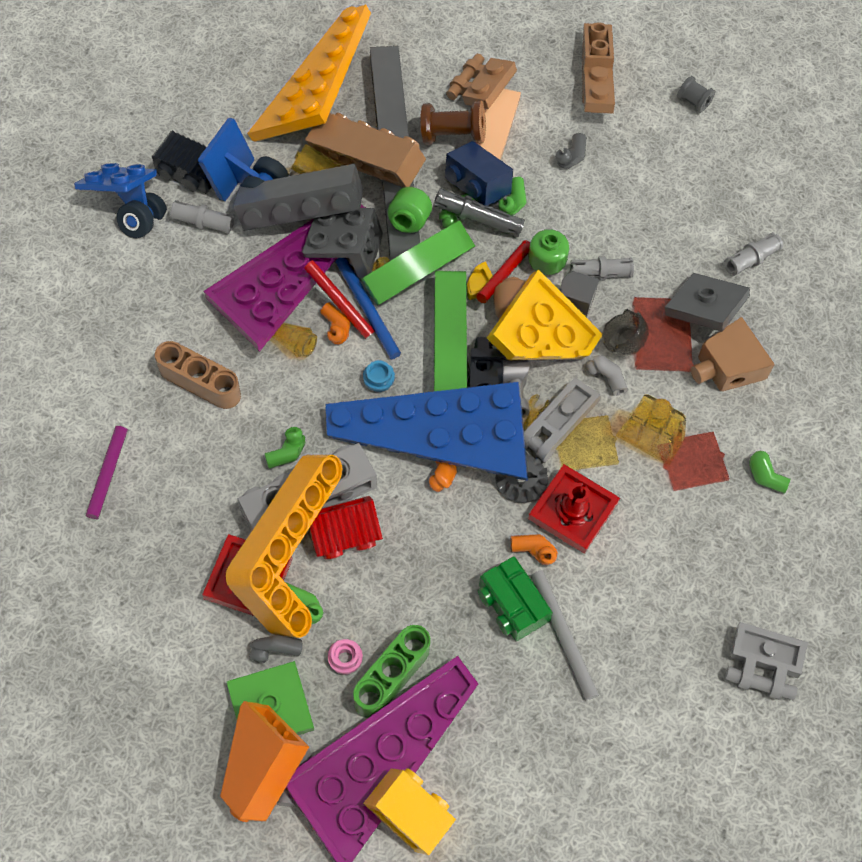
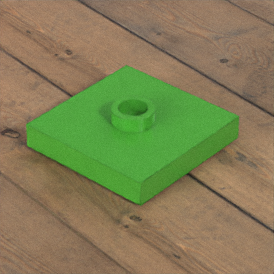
[226,661,314,735]

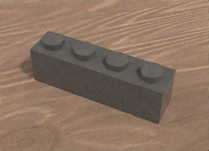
[234,164,364,231]

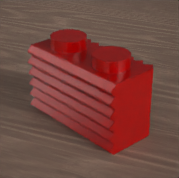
[309,496,383,559]

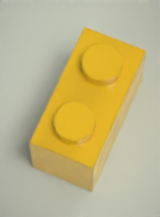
[363,768,456,856]

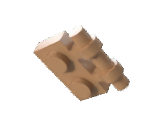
[446,53,517,109]

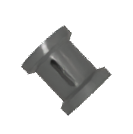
[677,75,716,113]

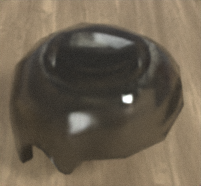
[602,309,649,357]

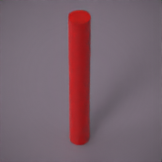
[476,240,530,303]
[304,260,374,339]

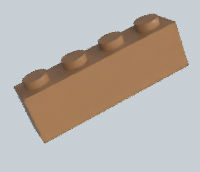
[305,113,426,187]

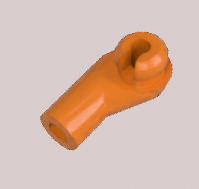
[320,302,350,345]
[510,534,558,565]

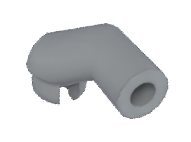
[587,355,628,396]

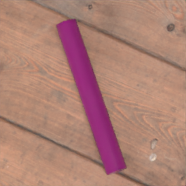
[86,426,128,520]

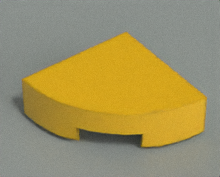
[467,261,493,300]

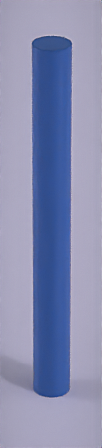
[335,258,401,360]

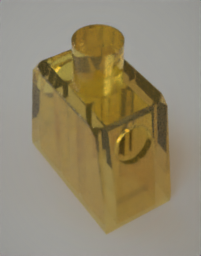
[616,394,686,466]

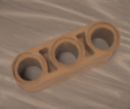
[155,341,241,409]

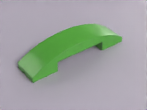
[361,220,475,306]

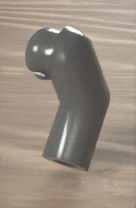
[555,133,587,168]

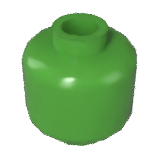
[387,187,432,233]
[528,229,570,275]

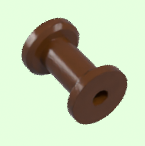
[420,101,486,145]

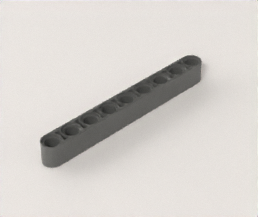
[370,45,420,261]

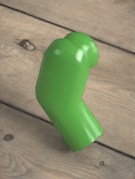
[264,427,305,469]
[749,450,791,494]

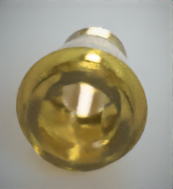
[271,323,317,357]

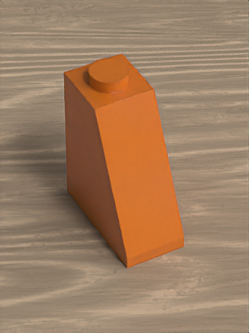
[220,701,309,822]

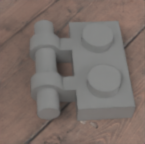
[725,622,808,701]

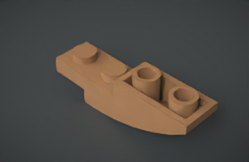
[582,22,615,114]

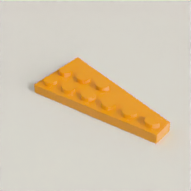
[247,4,371,142]

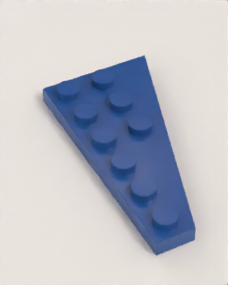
[325,382,528,481]

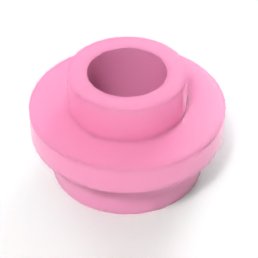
[328,639,363,674]

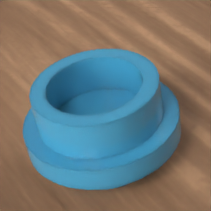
[363,360,395,392]

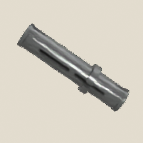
[433,188,525,238]

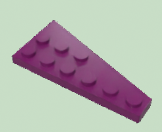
[203,204,366,352]
[286,656,478,862]

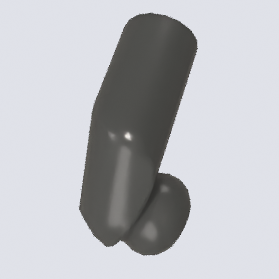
[249,635,303,663]

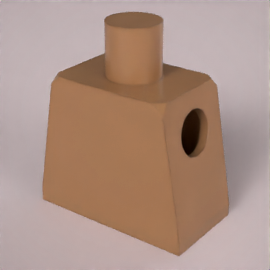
[691,317,775,392]

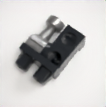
[469,337,529,418]

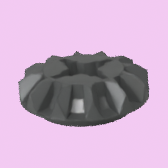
[496,452,548,503]

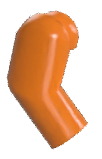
[429,461,457,492]

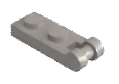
[524,377,600,462]

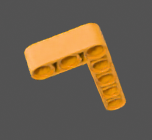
[226,454,343,638]

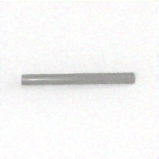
[531,570,599,701]

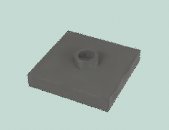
[665,273,750,332]

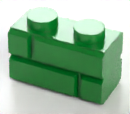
[477,557,553,641]

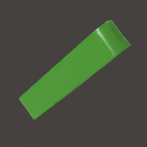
[434,271,467,391]

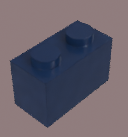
[445,141,514,206]

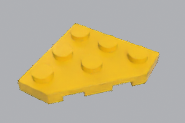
[487,269,603,360]

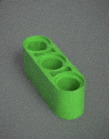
[353,625,431,718]

